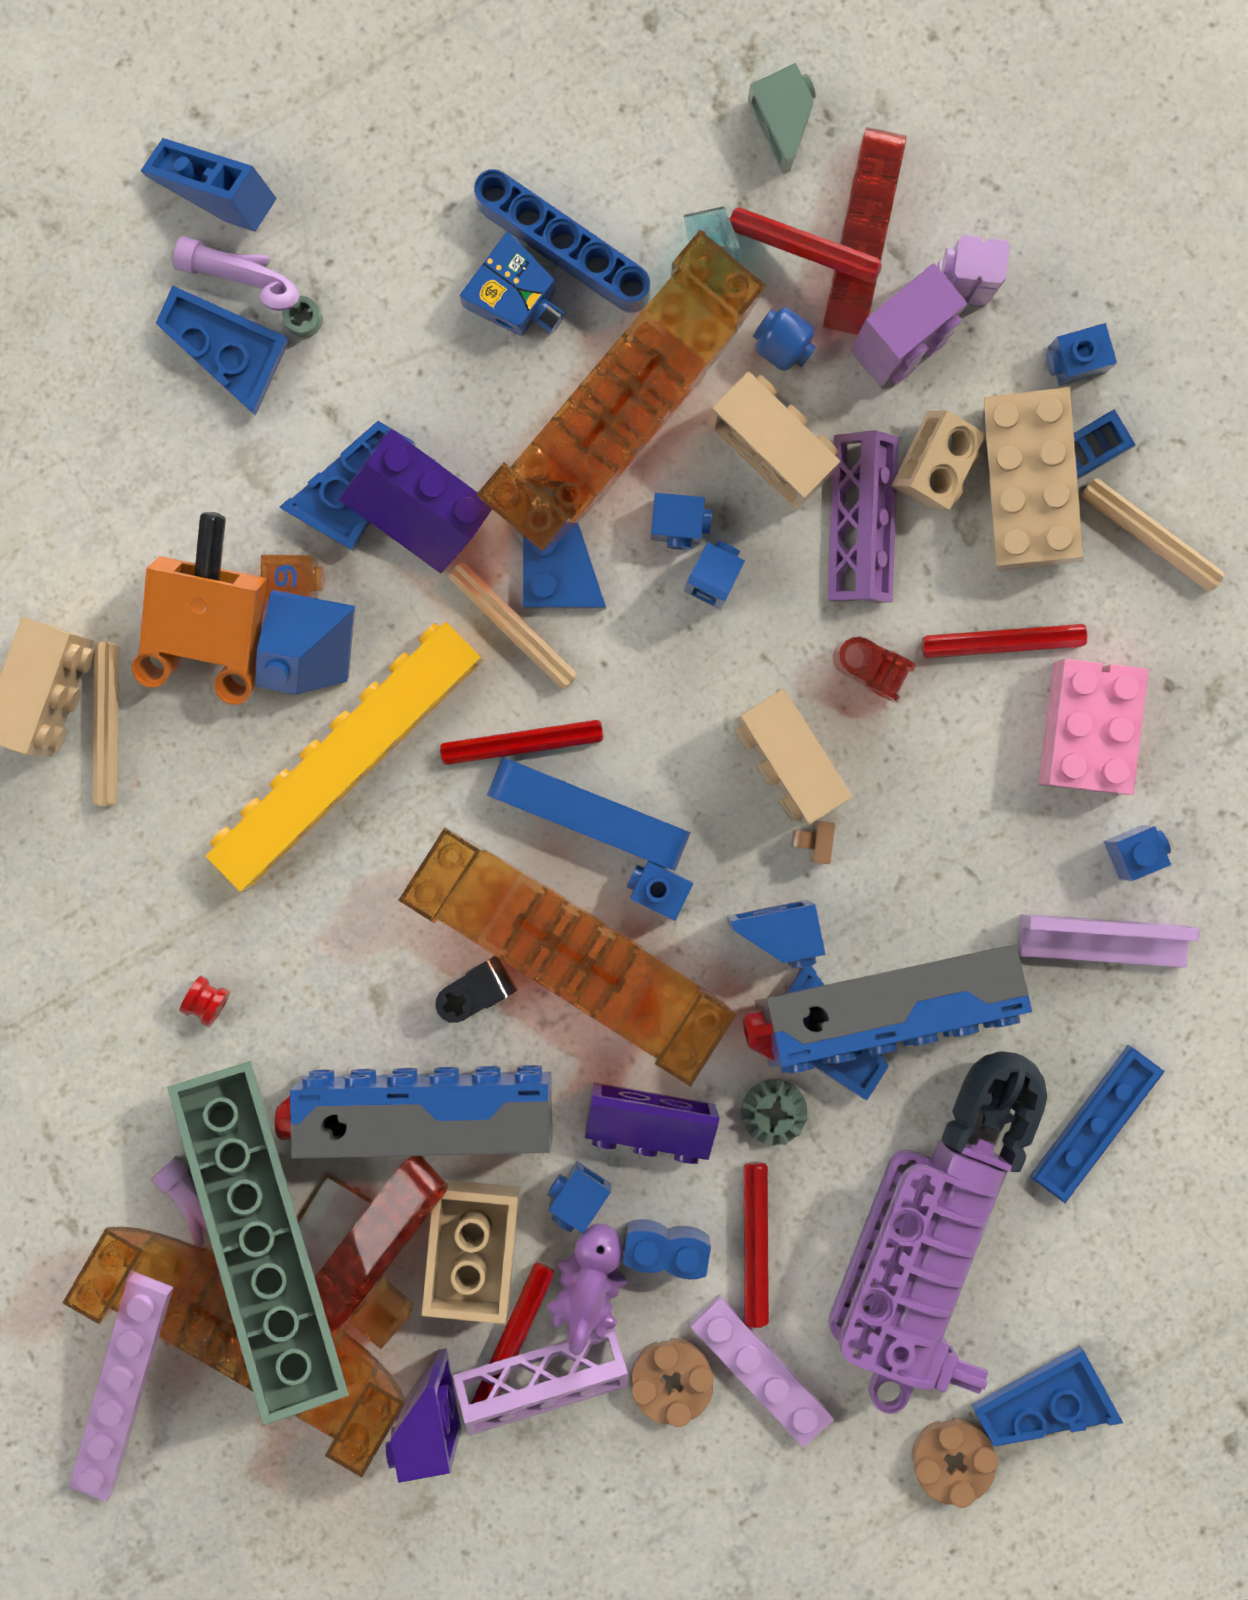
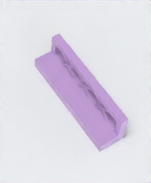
[1018,914,1200,968]
[453,1327,629,1436]

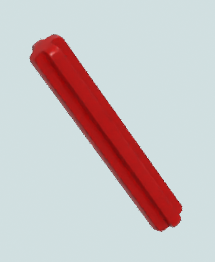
[728,207,882,283]
[922,624,1088,658]
[440,720,604,765]
[743,1161,769,1328]
[470,1262,554,1405]

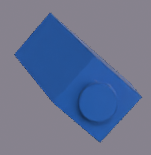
[684,541,745,610]

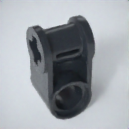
[435,955,518,1023]

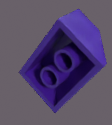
[338,428,495,574]
[585,1082,720,1164]
[386,1348,462,1483]

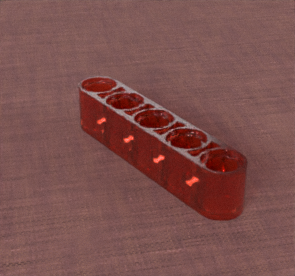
[823,127,907,335]
[314,1156,449,1332]

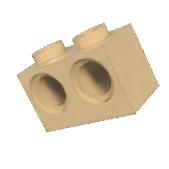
[891,410,986,510]

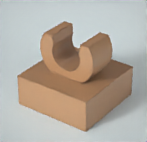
[791,820,835,864]

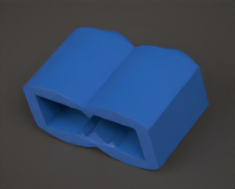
[623,1219,711,1280]

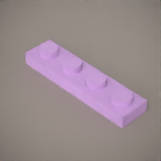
[690,1294,834,1448]

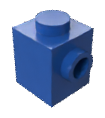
[1046,323,1117,386]
[651,493,712,550]
[1103,825,1171,881]
[626,861,694,921]
[547,1161,611,1234]

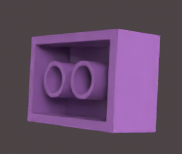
[850,263,967,388]

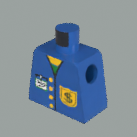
[459,231,566,336]

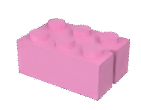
[1038,659,1149,795]

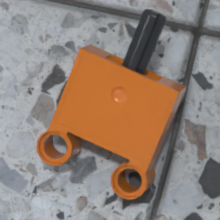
[131,512,267,705]

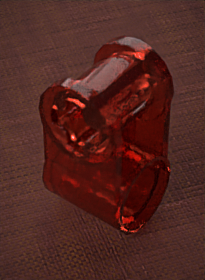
[833,636,917,703]

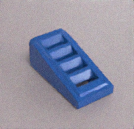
[1074,409,1136,480]

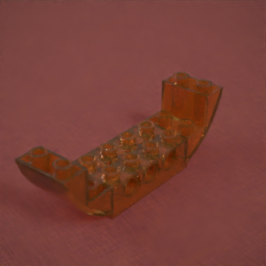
[476,230,766,552]
[398,827,737,1087]
[62,1226,406,1477]

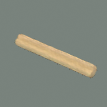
[1081,478,1225,591]
[448,562,577,689]
[92,642,119,806]

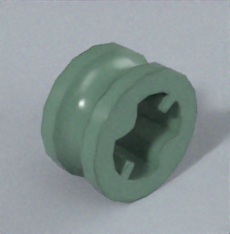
[282,296,323,338]

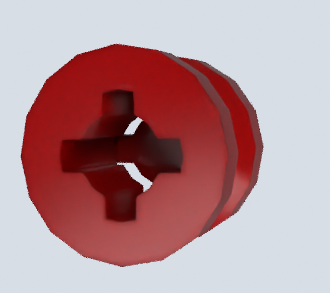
[179,976,230,1028]

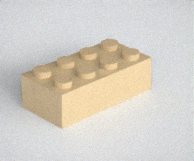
[983,387,1083,571]

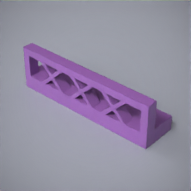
[828,430,899,603]

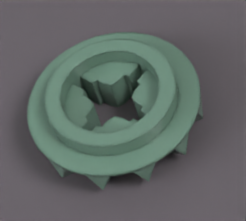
[741,1079,808,1146]

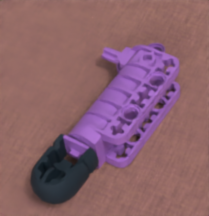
[828,1051,1047,1414]

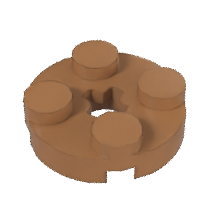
[632,1338,713,1427]
[912,1418,998,1508]

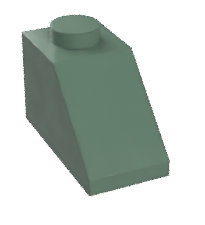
[748,63,816,174]

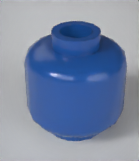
[752,307,816,371]

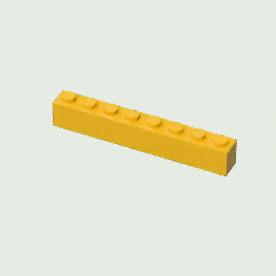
[205,621,484,892]

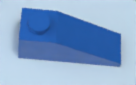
[141,138,277,232]

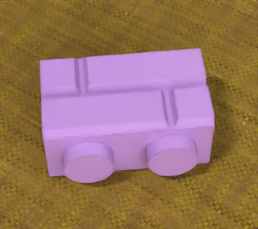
[937,235,1010,306]

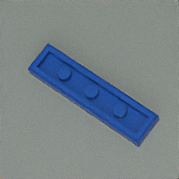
[1029,1045,1165,1203]

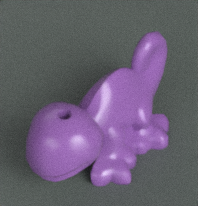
[547,1223,628,1355]

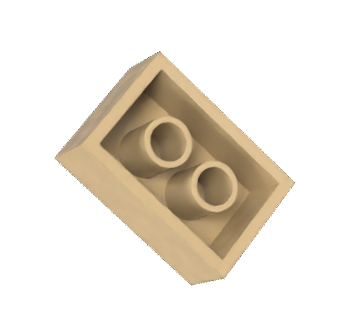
[708,371,840,511]
[0,616,94,757]
[734,688,853,825]
[422,1179,521,1324]

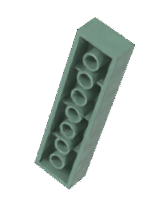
[167,1061,349,1426]

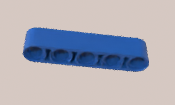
[474,169,650,313]
[487,757,691,871]

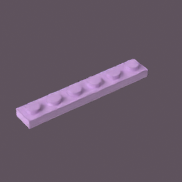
[69,1272,173,1502]

